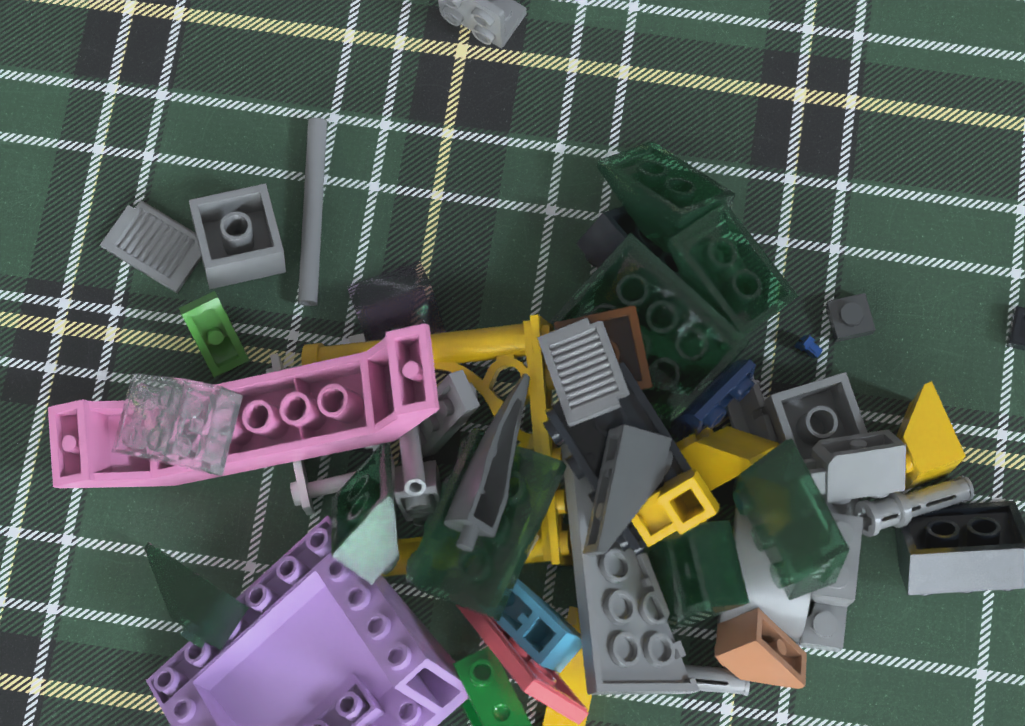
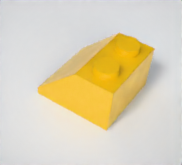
[896,382,966,491]
[676,426,784,491]

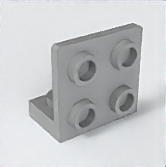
[438,0,526,49]

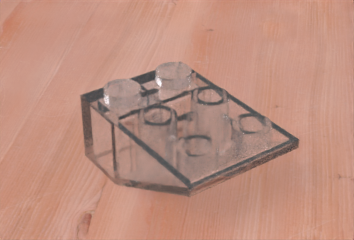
[112,373,243,476]

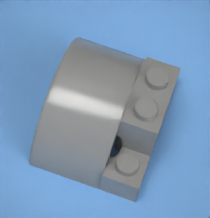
[716,475,864,652]

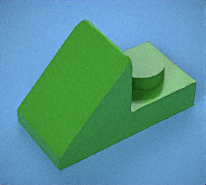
[179,291,250,377]

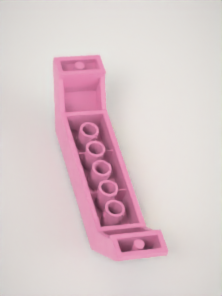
[48,323,439,488]

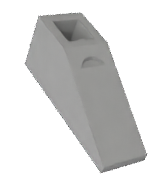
[394,460,446,525]

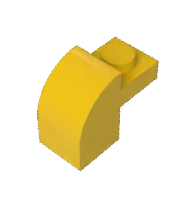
[631,469,720,547]

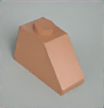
[714,608,807,689]

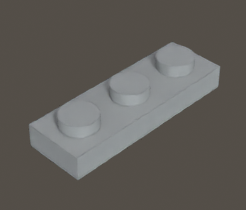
[418,369,480,458]

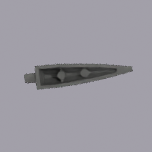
[444,373,530,551]

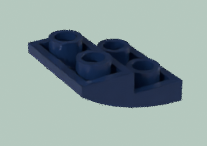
[669,359,756,440]

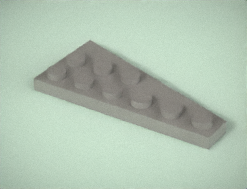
[561,443,700,695]

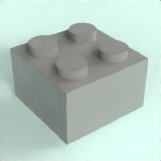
[189,183,286,290]
[761,372,868,471]

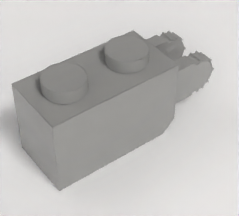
[782,430,906,504]

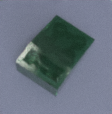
[648,520,749,632]

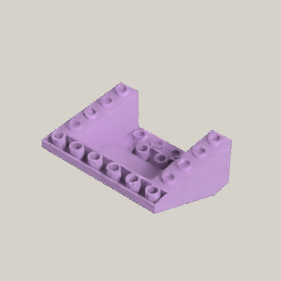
[146,515,469,726]

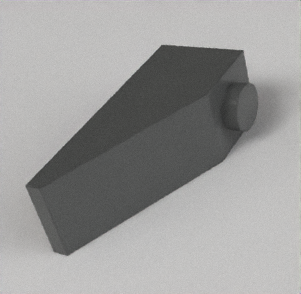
[583,425,673,556]

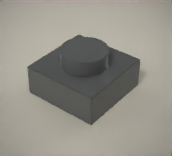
[825,293,876,342]

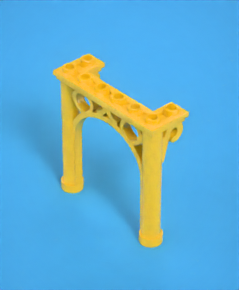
[301,315,573,577]

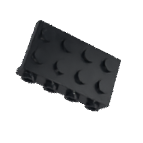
[543,361,691,556]

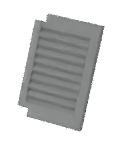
[100,200,202,294]
[537,317,629,427]

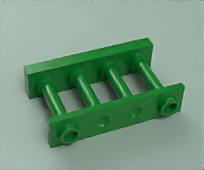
[453,646,532,726]

